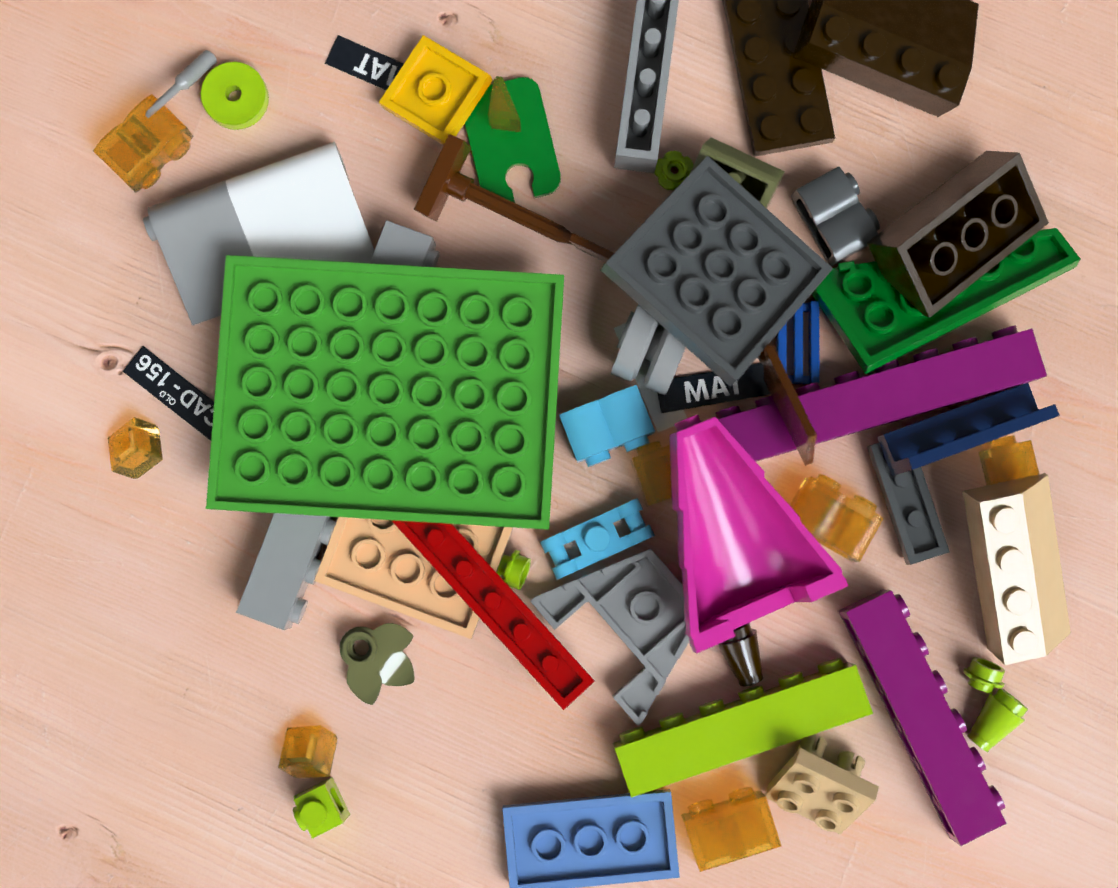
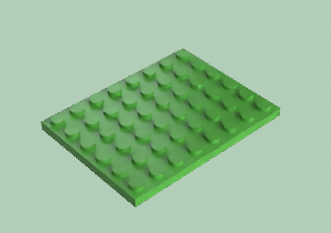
[206,255,564,530]

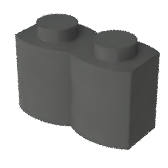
[791,166,880,266]

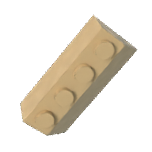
[963,473,1071,665]

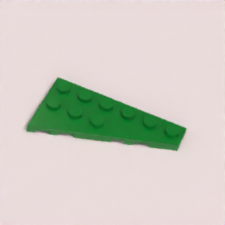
[812,228,1081,374]

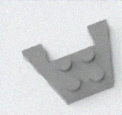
[530,549,689,726]

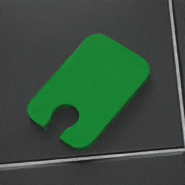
[465,77,561,203]

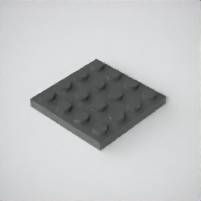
[601,156,833,387]

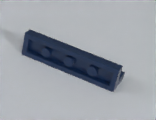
[877,383,1060,476]

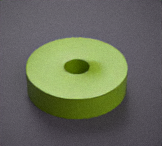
[201,62,269,130]

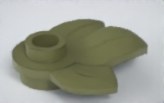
[340,623,415,705]

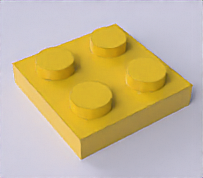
[378,35,493,145]

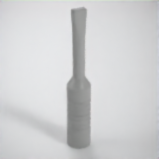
[145,50,217,118]

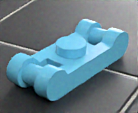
[540,498,655,580]

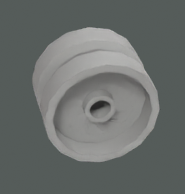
[611,304,686,395]

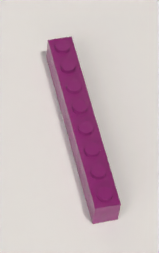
[715,325,1047,462]

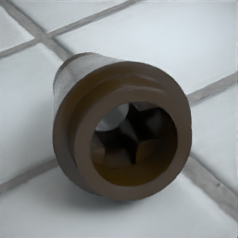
[717,623,764,686]

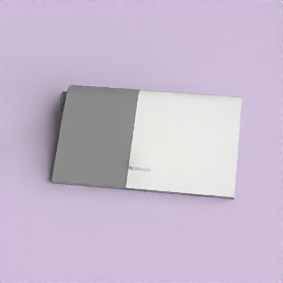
[143,142,375,325]

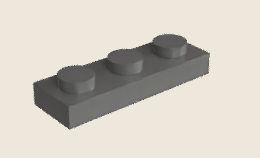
[867,443,950,565]

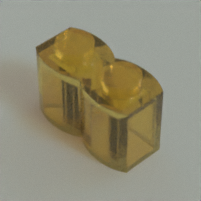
[93,94,194,193]
[790,474,884,562]

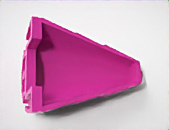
[669,414,848,653]

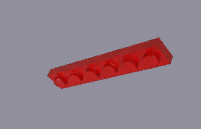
[391,520,595,710]

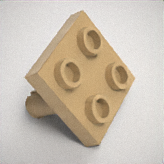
[764,734,879,834]

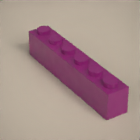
[838,589,1007,846]

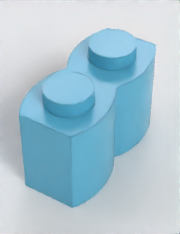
[559,385,655,467]

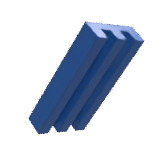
[776,301,820,384]

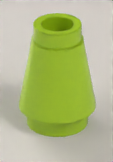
[967,688,1028,752]

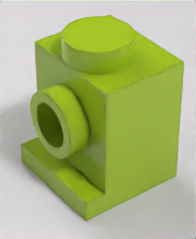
[293,777,350,839]

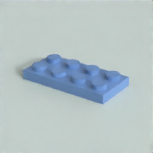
[502,789,680,888]

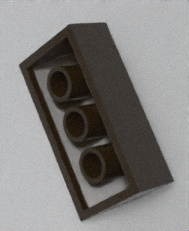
[867,151,1049,317]

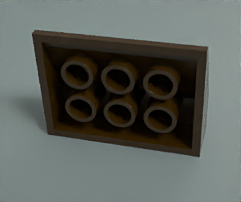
[793,0,979,117]

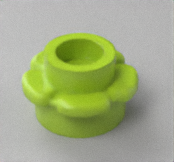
[654,151,694,190]
[497,550,531,590]
[963,657,1005,693]

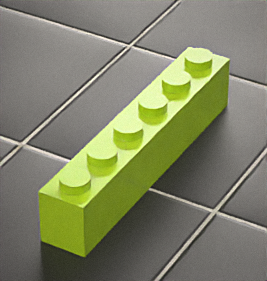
[613,658,873,798]

